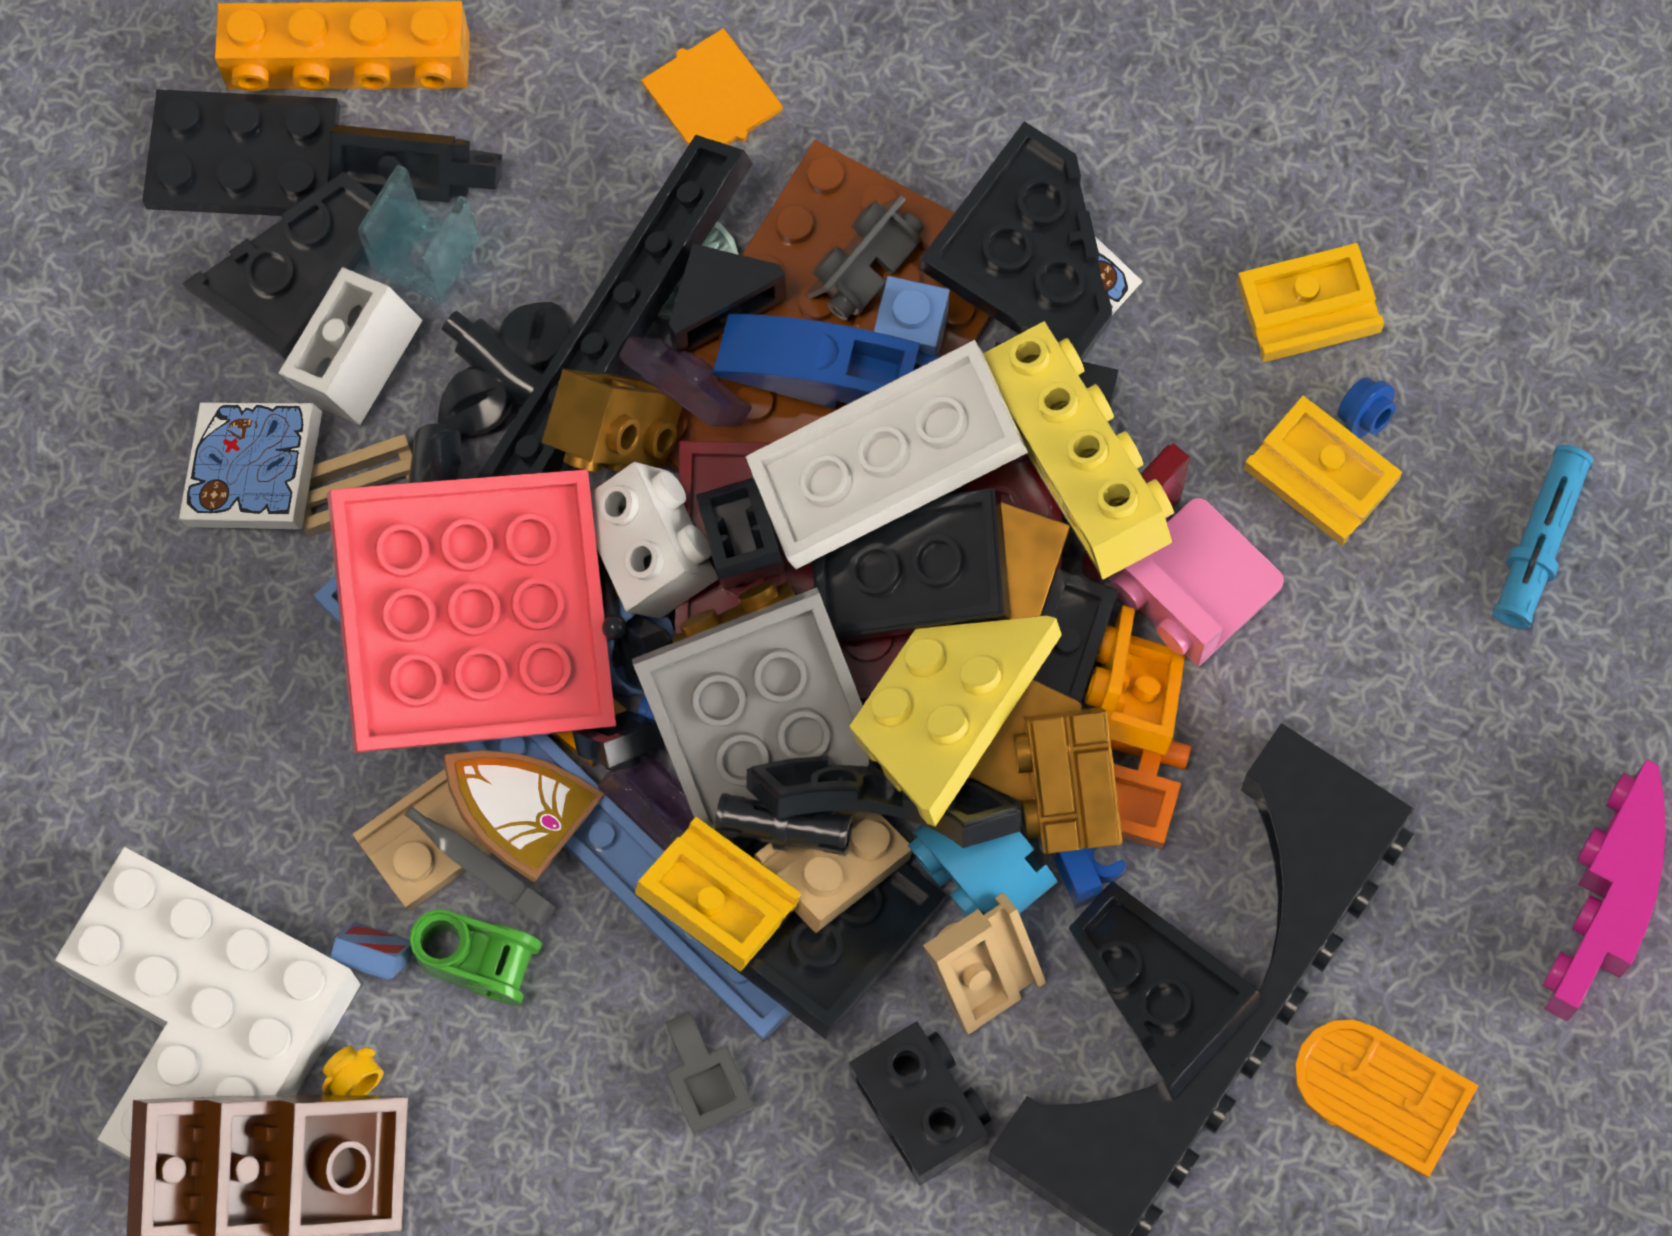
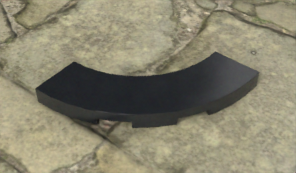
[746,756,1021,848]

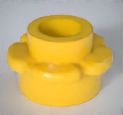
[322,1046,384,1095]

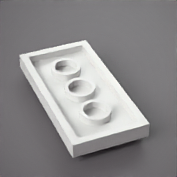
[745,340,1028,569]

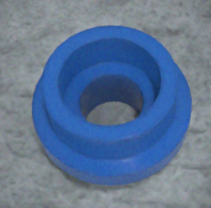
[1338,377,1396,438]

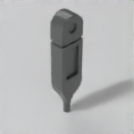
[405,806,556,927]

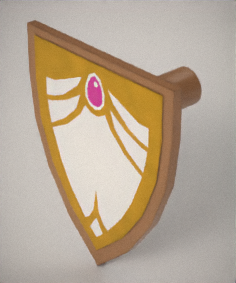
[443,750,604,883]

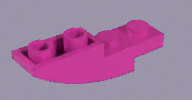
[1542,759,1666,1021]

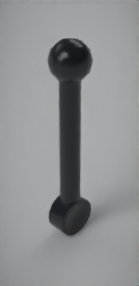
[597,550,627,640]

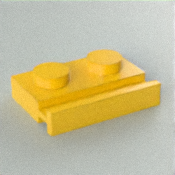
[1236,243,1384,363]
[1244,395,1402,546]
[635,817,801,972]

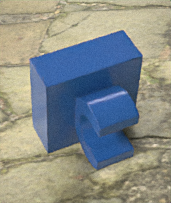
[1051,847,1127,909]

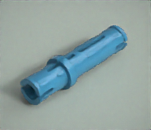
[1492,445,1594,630]

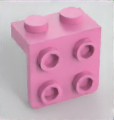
[1108,498,1284,667]

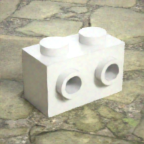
[279,267,423,425]
[590,462,718,619]

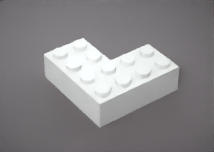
[55,847,361,1161]

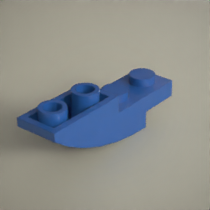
[712,314,938,409]

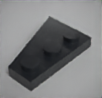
[182,172,396,359]
[1069,881,1263,1099]

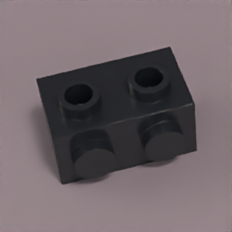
[849,1021,992,1186]

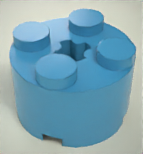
[907,825,1058,917]

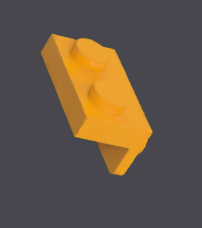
[1085,605,1185,755]

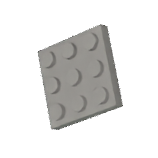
[632,588,870,836]

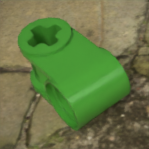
[410,909,542,1006]

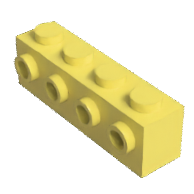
[983,321,1174,579]

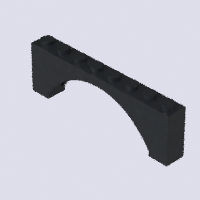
[988,723,1414,1236]

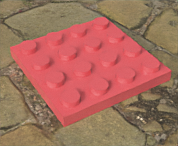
[327,470,616,753]

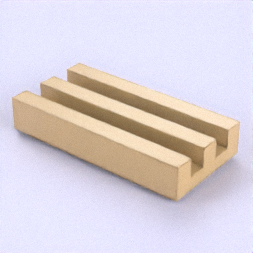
[303,434,412,537]

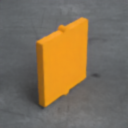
[641,28,783,145]

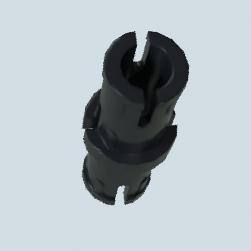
[715,793,853,857]

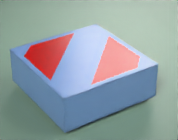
[330,922,413,980]

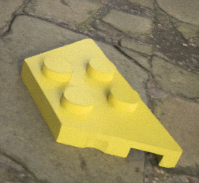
[849,616,1062,827]

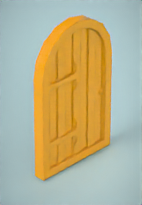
[1294,1019,1479,1178]

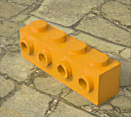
[215,1,470,91]

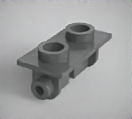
[805,195,924,320]

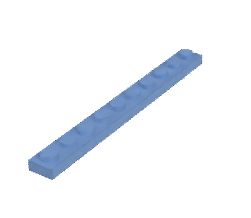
[313,575,792,1042]

